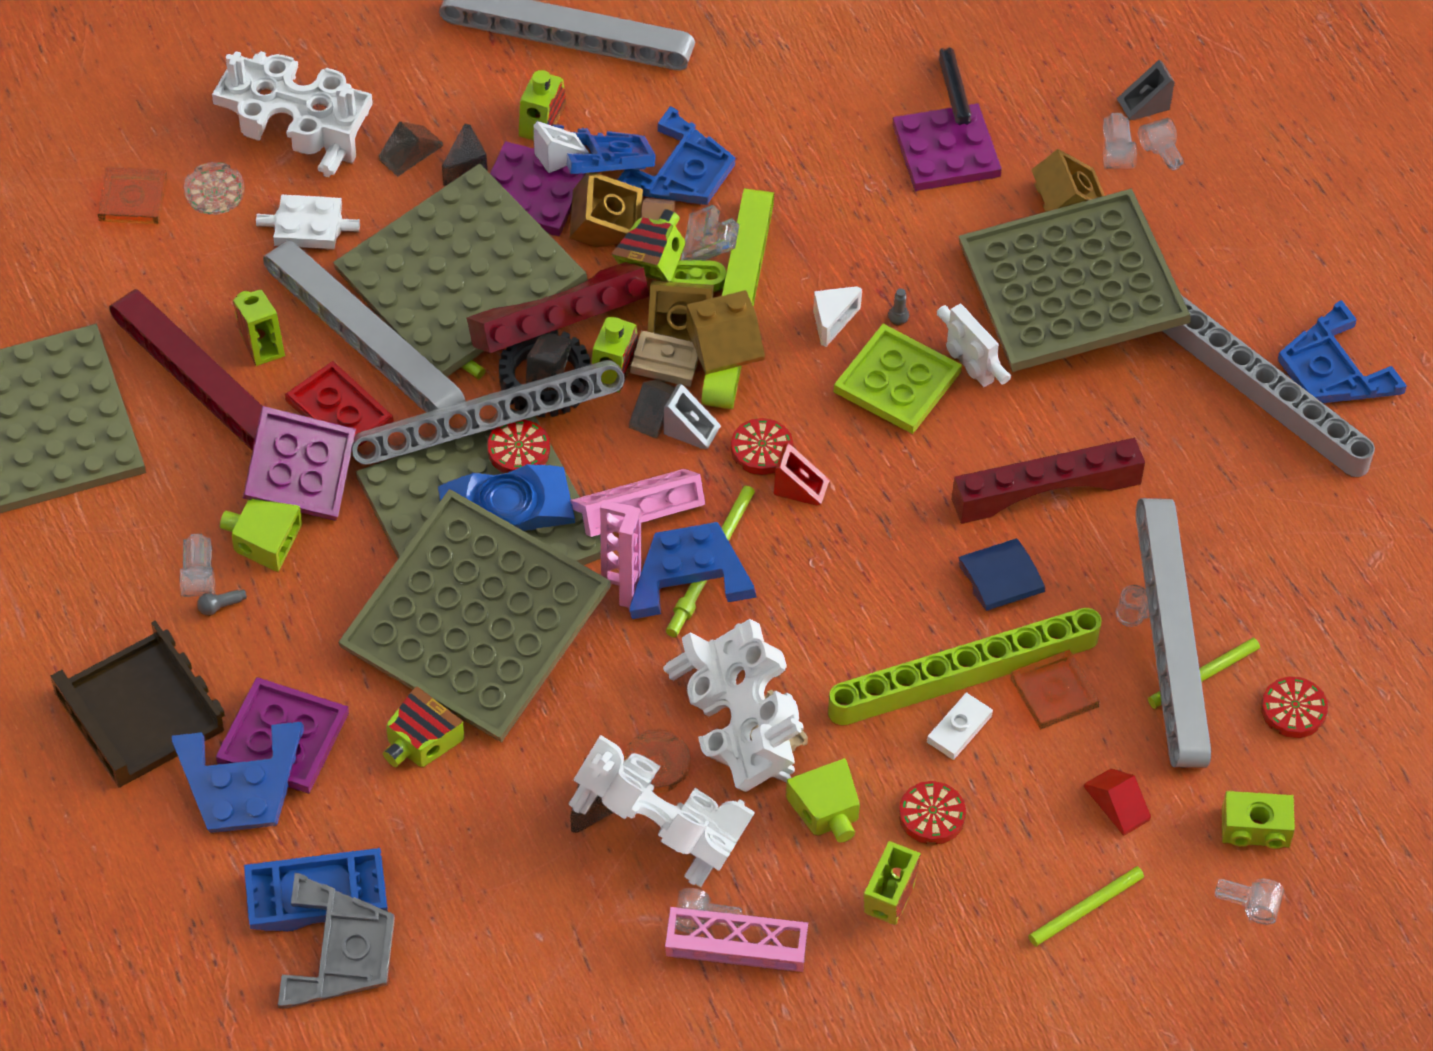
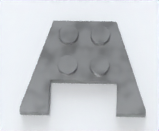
[278,873,395,1009]

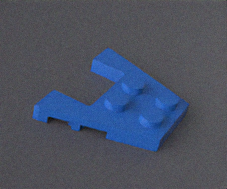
[617,106,735,205]
[553,124,656,174]
[1278,300,1407,403]
[629,522,757,619]
[172,722,304,833]

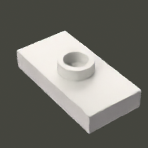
[927,692,993,760]

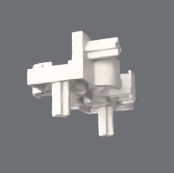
[212,51,373,177]
[663,619,804,792]
[569,735,755,887]

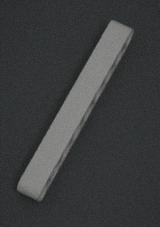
[439,0,695,70]
[263,240,466,413]
[1163,295,1375,477]
[352,360,625,464]
[1135,498,1211,768]

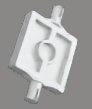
[256,195,360,249]
[936,303,1011,387]

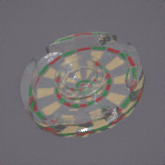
[184,162,245,215]

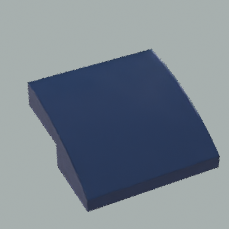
[958,538,1045,611]

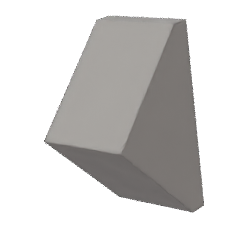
[664,384,721,449]

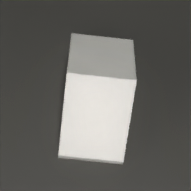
[534,121,589,173]
[813,286,862,347]

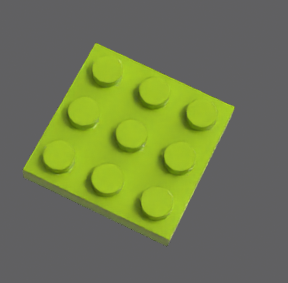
[833,324,962,434]

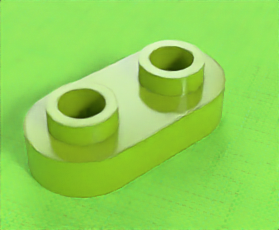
[670,260,726,292]

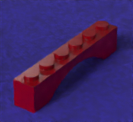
[466,262,649,353]
[951,438,1145,524]

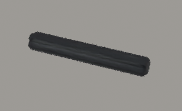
[939,47,972,126]

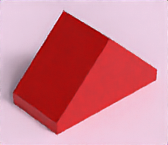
[774,443,830,506]
[1084,768,1151,836]

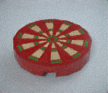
[731,418,794,475]
[488,419,550,473]
[1261,676,1328,738]
[899,781,966,844]

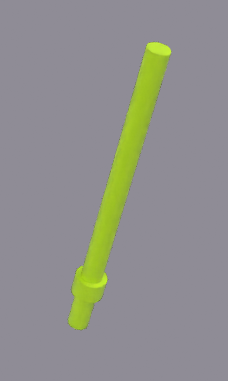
[666,485,755,637]

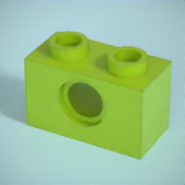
[1222,791,1295,849]

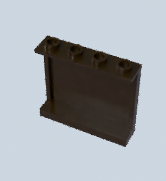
[50,620,225,788]

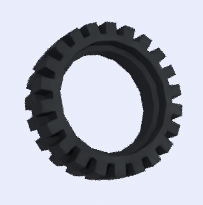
[499,329,591,418]

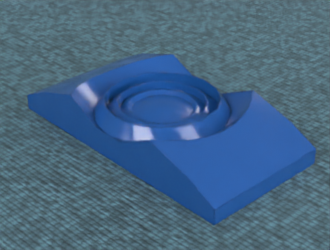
[438,464,575,531]
[244,848,388,931]

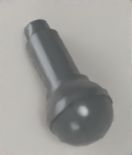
[888,288,909,325]
[197,589,247,616]

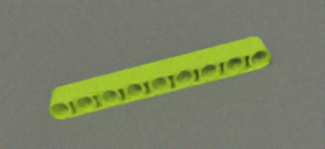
[701,188,774,409]
[828,608,1102,725]

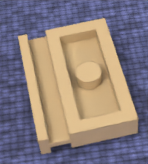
[630,330,699,387]

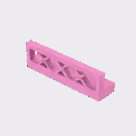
[570,469,705,537]
[600,500,641,607]
[665,907,808,972]

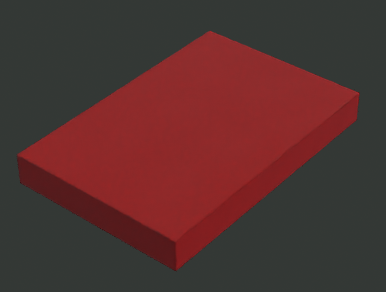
[285,361,394,453]

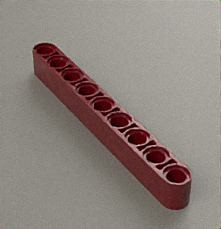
[109,289,263,450]

